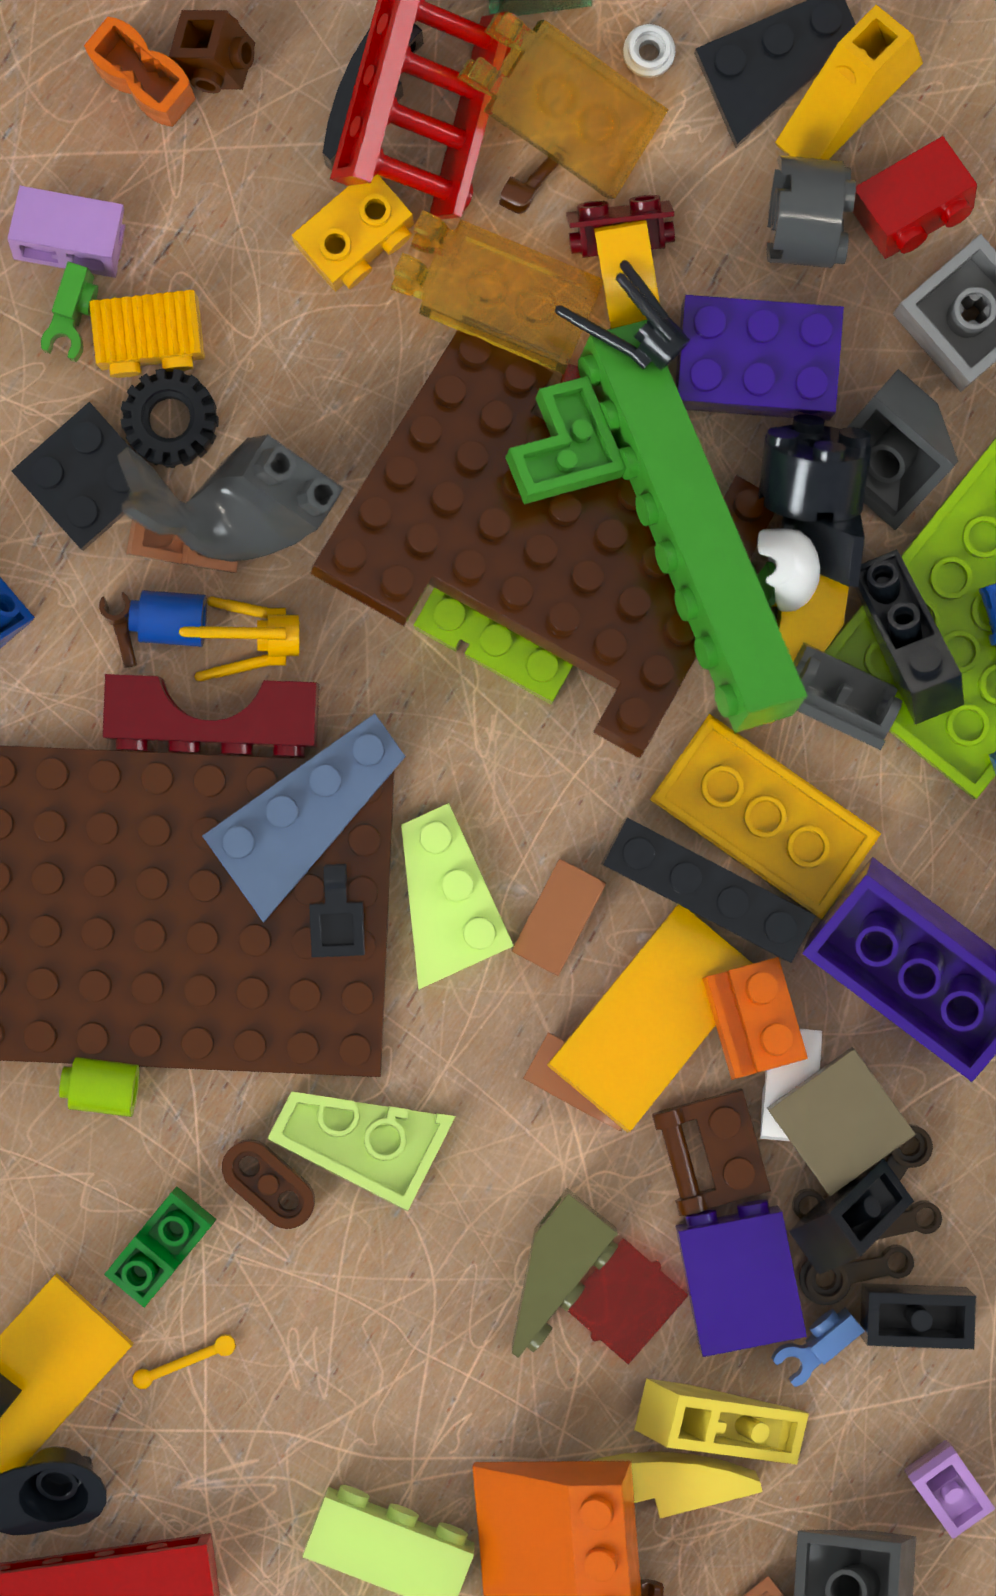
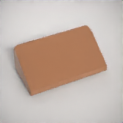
[511,859,606,976]

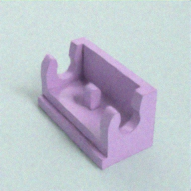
[7,186,125,278]

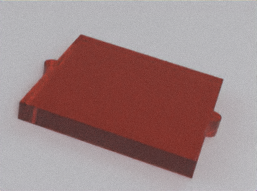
[567,1237,689,1364]

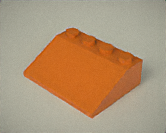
[472,1461,642,1596]

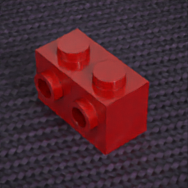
[852,136,977,259]

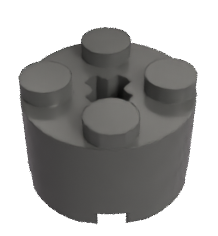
[767,155,856,268]

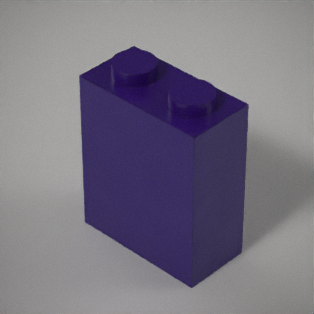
[675,1200,807,1357]

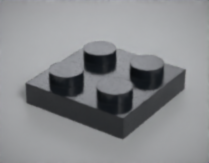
[12,402,131,551]

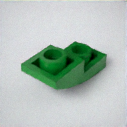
[104,1186,217,1308]

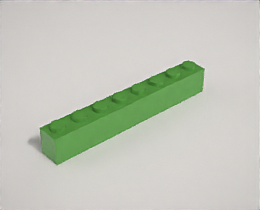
[578,320,807,733]

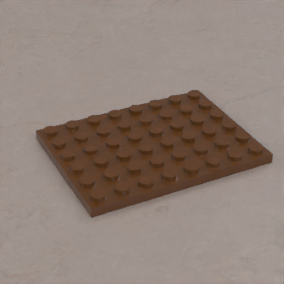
[0,745,395,1077]

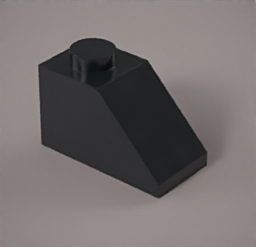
[781,512,865,587]
[789,1158,914,1275]

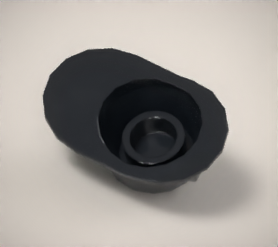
[0,1446,107,1536]

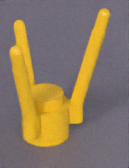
[179,596,299,682]

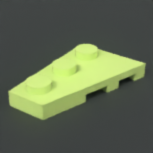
[401,803,514,989]
[267,1091,456,1211]

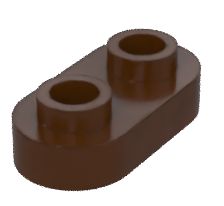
[222,1139,315,1229]

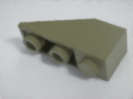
[512,1188,619,1358]

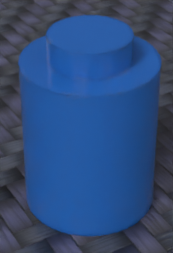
[129,590,207,647]

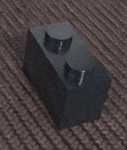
[860,1283,976,1350]

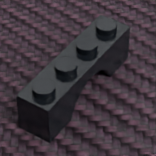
[601,818,816,963]

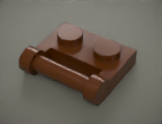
[652,1088,771,1216]

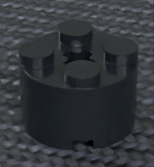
[758,414,871,522]

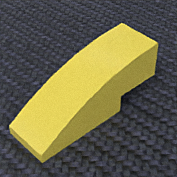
[591,1451,763,1519]

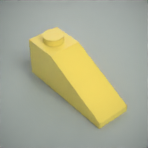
[634,1378,809,1465]

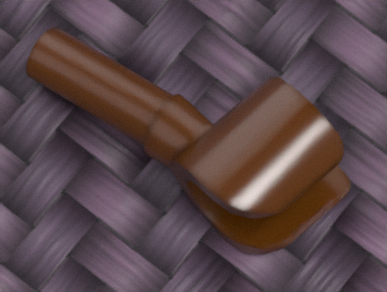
[499,152,562,214]
[99,592,137,668]

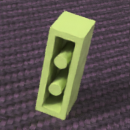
[303,1485,475,1596]

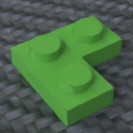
[505,376,626,504]

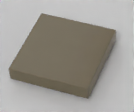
[767,1047,916,1196]

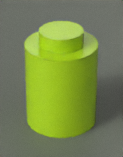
[59,1057,140,1117]

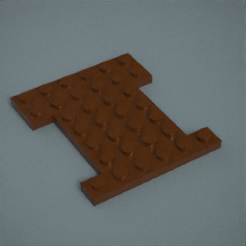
[310,322,775,759]

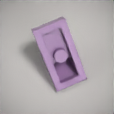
[904,1440,995,1539]

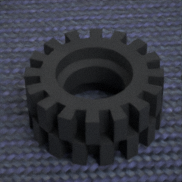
[120,369,219,468]

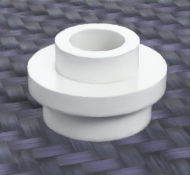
[623,24,675,78]

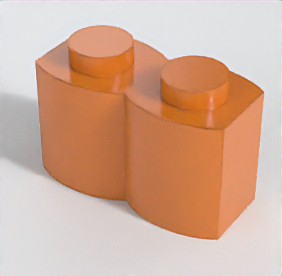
[84,17,196,127]

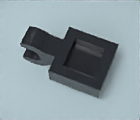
[309,864,365,957]

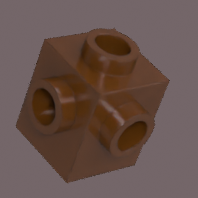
[169,10,255,94]

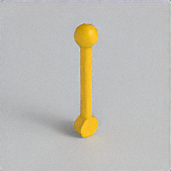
[132,1334,236,1390]

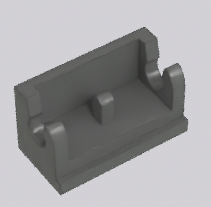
[793,643,902,750]

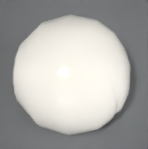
[758,528,821,612]

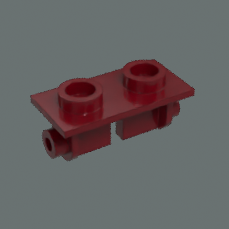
[566,195,675,258]

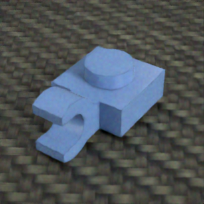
[771,1307,865,1387]

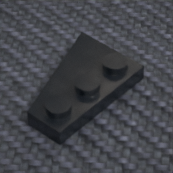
[694,0,856,148]

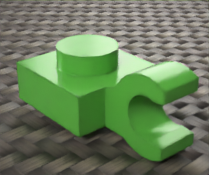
[41,261,98,362]

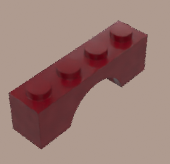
[102,674,320,757]

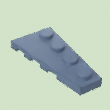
[202,713,406,922]

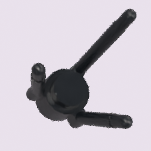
[555,260,690,370]

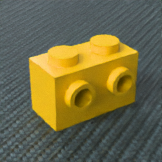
[291,174,414,292]

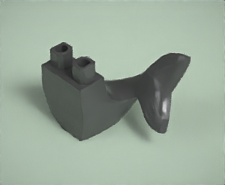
[117,434,343,562]

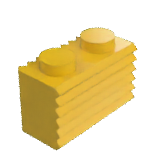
[89,290,205,378]

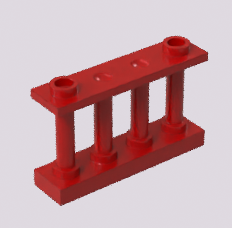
[330,0,516,220]

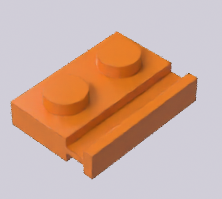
[702,957,808,1080]

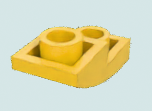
[594,220,660,329]

